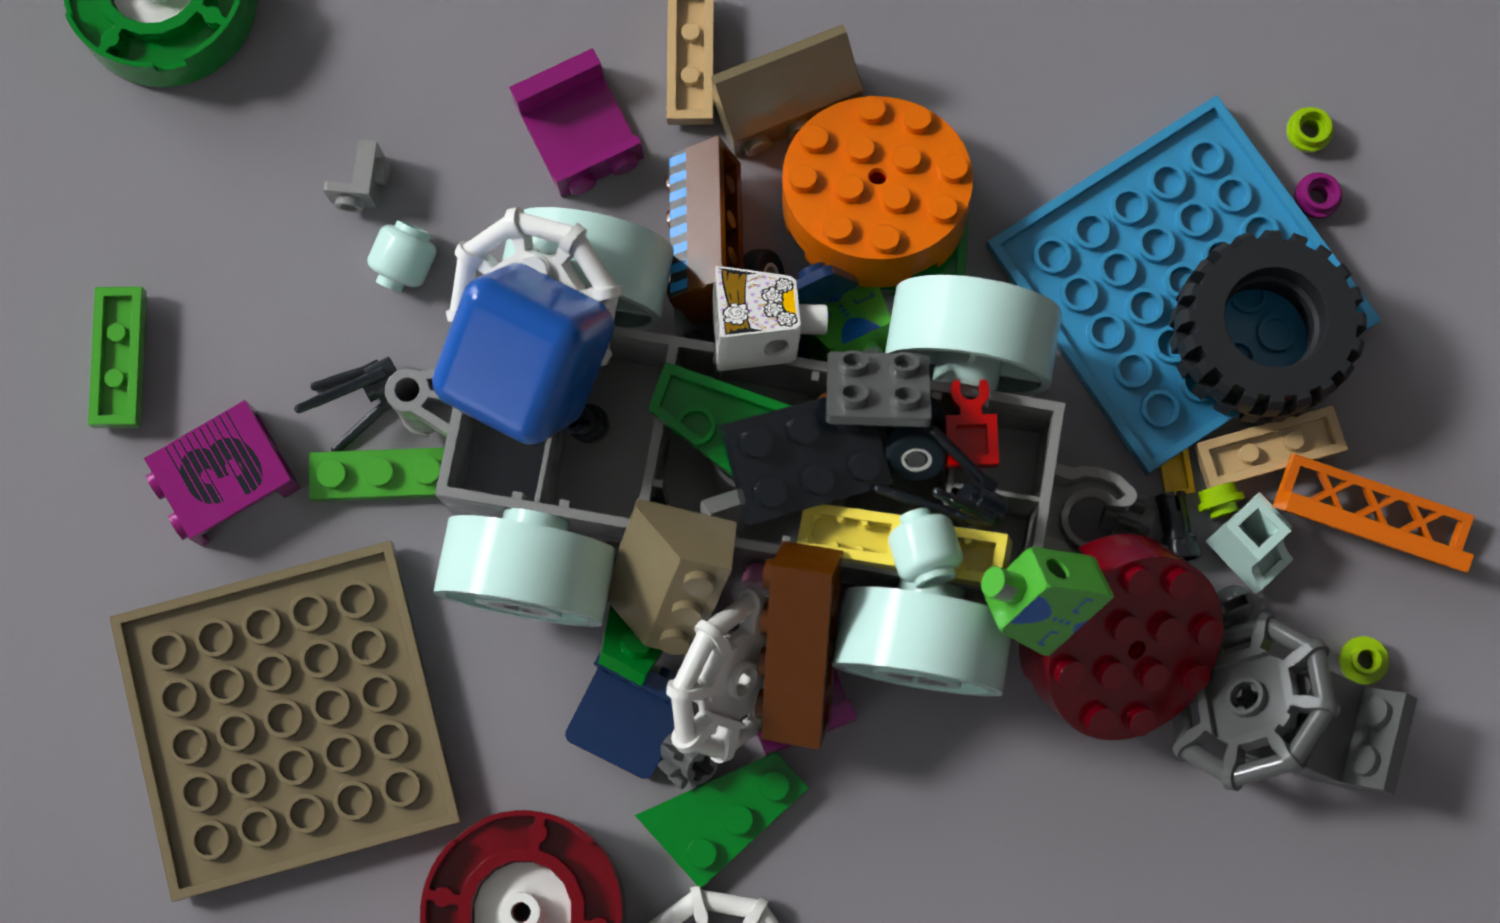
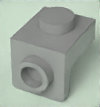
[323,139,390,213]

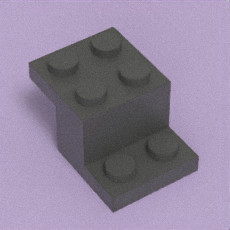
[1239,669,1418,795]

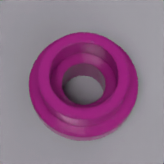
[1294,172,1343,219]

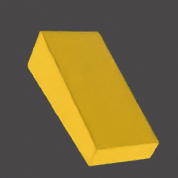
[1159,449,1195,495]

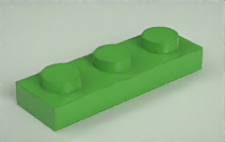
[88,286,147,428]
[309,447,445,502]

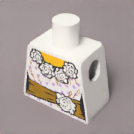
[712,266,828,371]

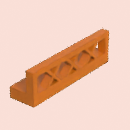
[1272,453,1475,573]

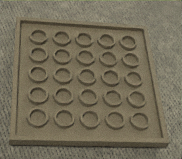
[109,540,462,902]

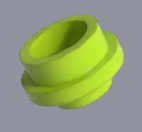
[1286,107,1334,153]
[1197,482,1246,519]
[1338,636,1389,685]

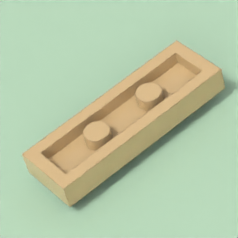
[666,0,714,125]
[1193,405,1348,489]

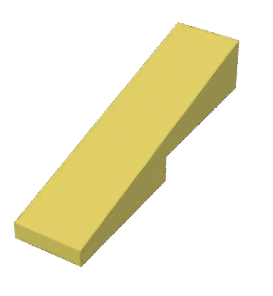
[797,504,1013,587]

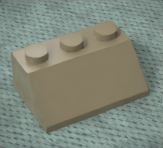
[711,24,863,157]
[607,498,737,655]

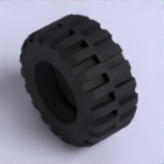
[1169,230,1367,423]

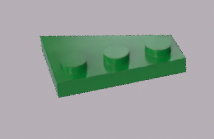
[635,752,809,889]

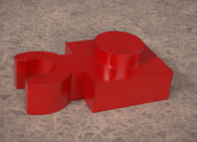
[944,379,999,469]

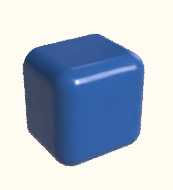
[432,263,614,445]

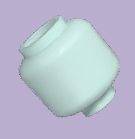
[367,220,437,293]
[888,508,963,589]

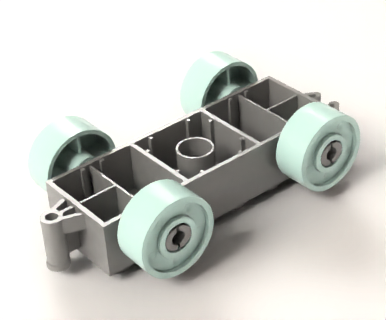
[385,207,1137,697]

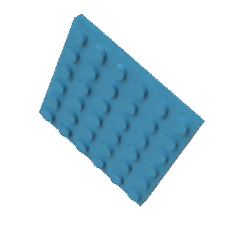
[986,95,1381,476]

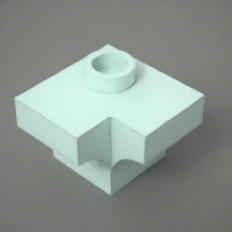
[1205,492,1294,594]

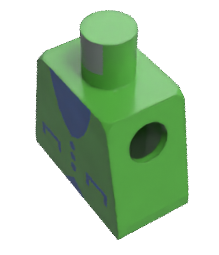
[802,286,891,362]
[981,547,1114,657]

